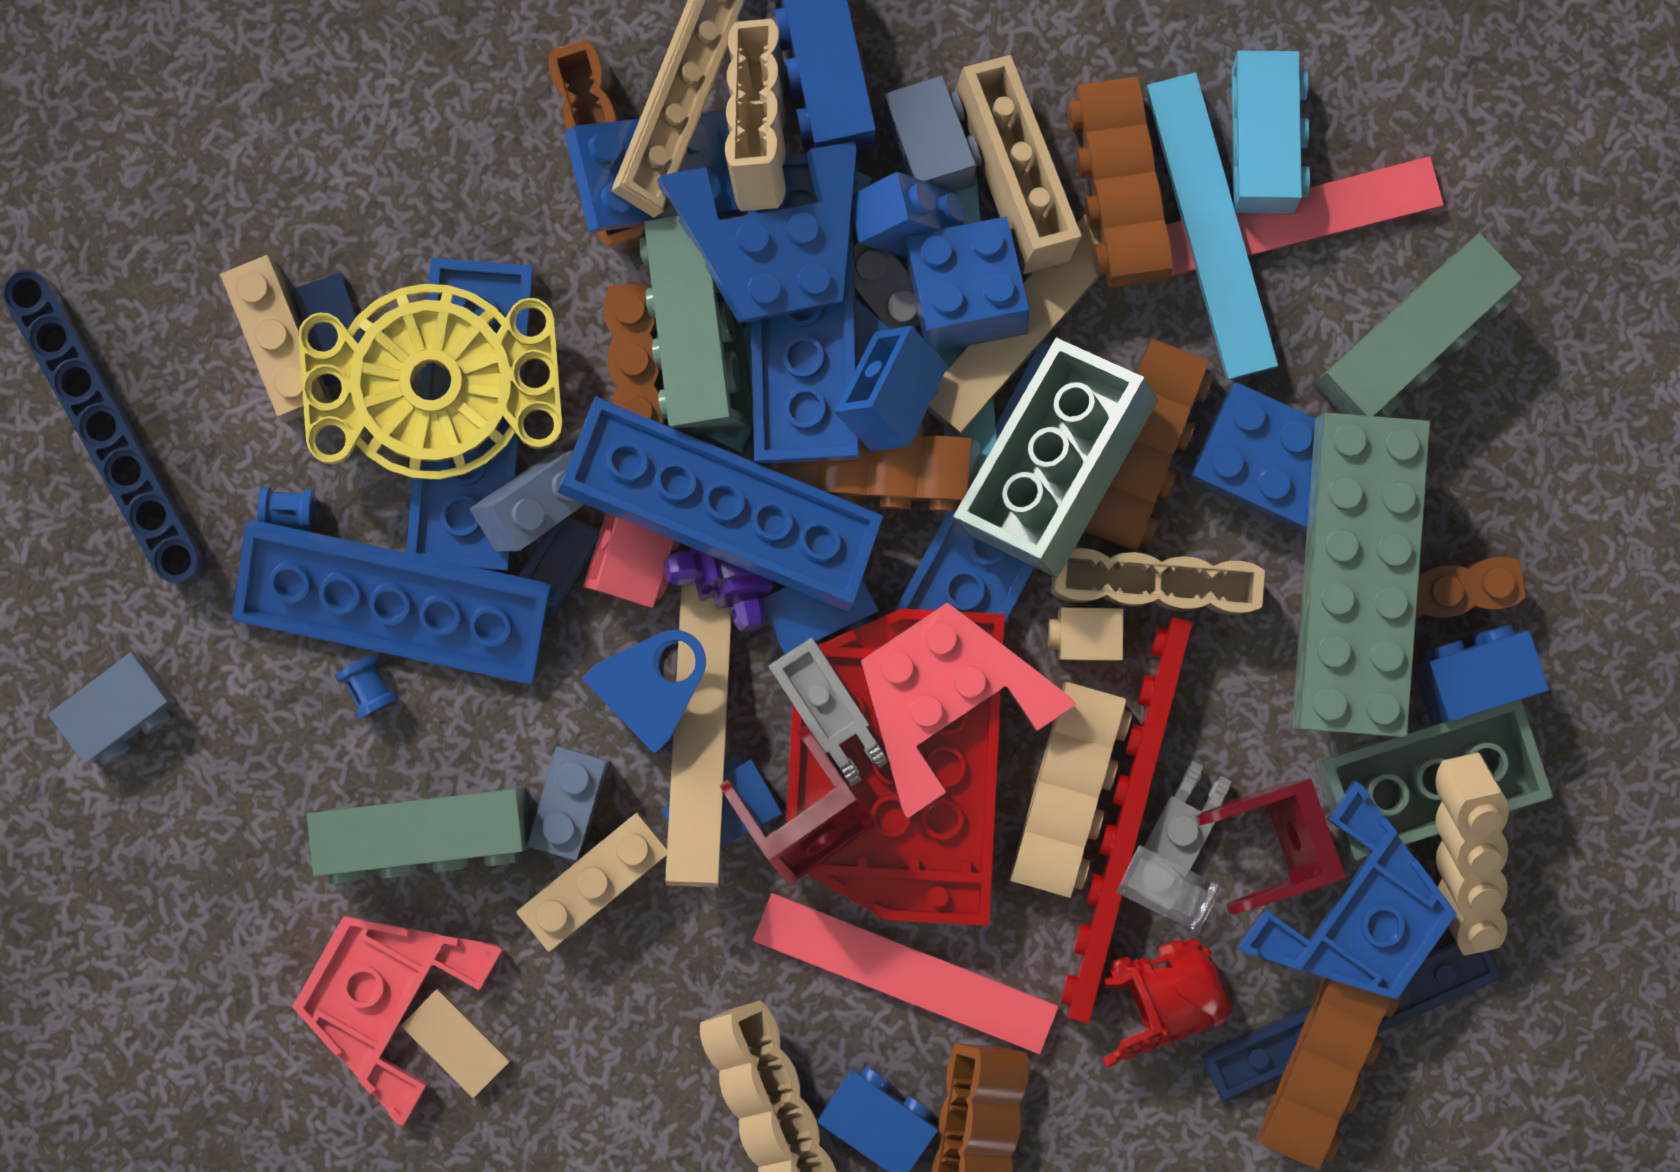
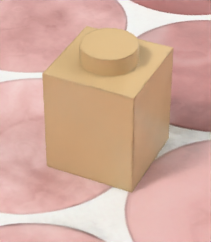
[1048,608,1123,662]

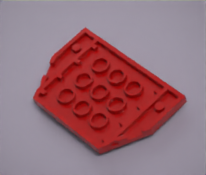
[786,609,1005,926]

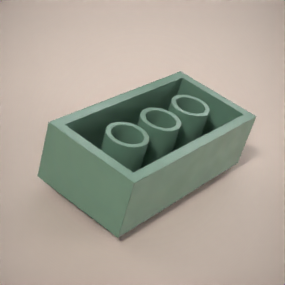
[640,215,754,437]
[1312,233,1522,417]
[954,338,1159,578]
[1314,699,1553,860]
[306,788,532,885]

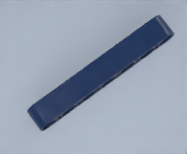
[2,269,207,585]

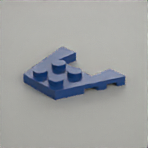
[657,141,856,323]
[1237,781,1457,1000]

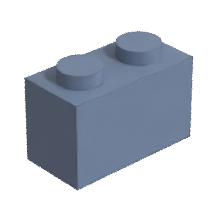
[884,76,982,192]
[470,451,584,552]
[47,652,177,766]
[527,746,610,861]

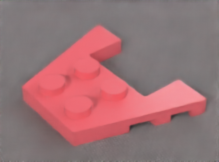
[861,602,1076,818]
[292,916,504,1126]

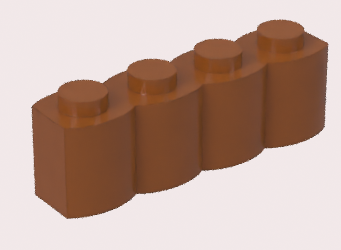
[549,39,646,254]
[1067,76,1173,288]
[604,283,667,426]
[1083,339,1213,552]
[769,435,980,513]
[1415,557,1526,620]
[1256,977,1402,1170]
[932,1043,1029,1172]

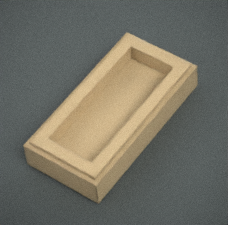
[401,988,511,1098]

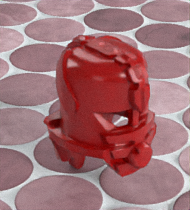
[1102,938,1231,1068]

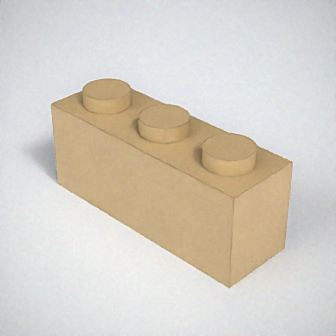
[220,255,333,422]
[516,812,667,952]

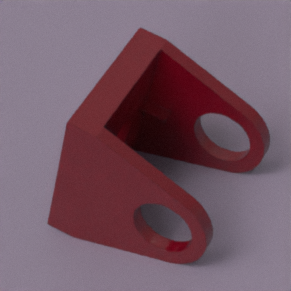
[719,725,875,885]
[1195,778,1346,915]

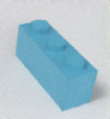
[1232,51,1310,214]

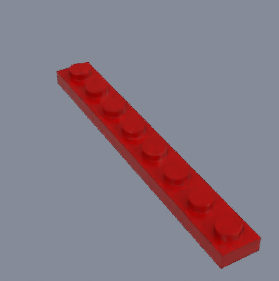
[1060,617,1193,1023]

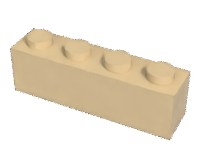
[955,55,1082,274]

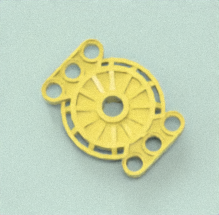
[298,284,562,480]

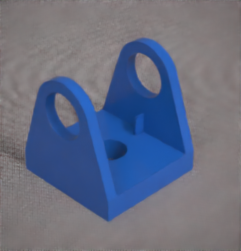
[582,630,706,754]

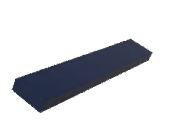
[1200,941,1503,1103]

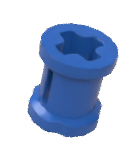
[257,486,316,533]
[334,653,399,720]

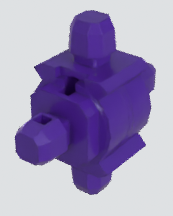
[664,548,777,632]

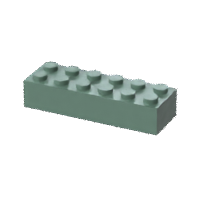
[1292,412,1430,737]

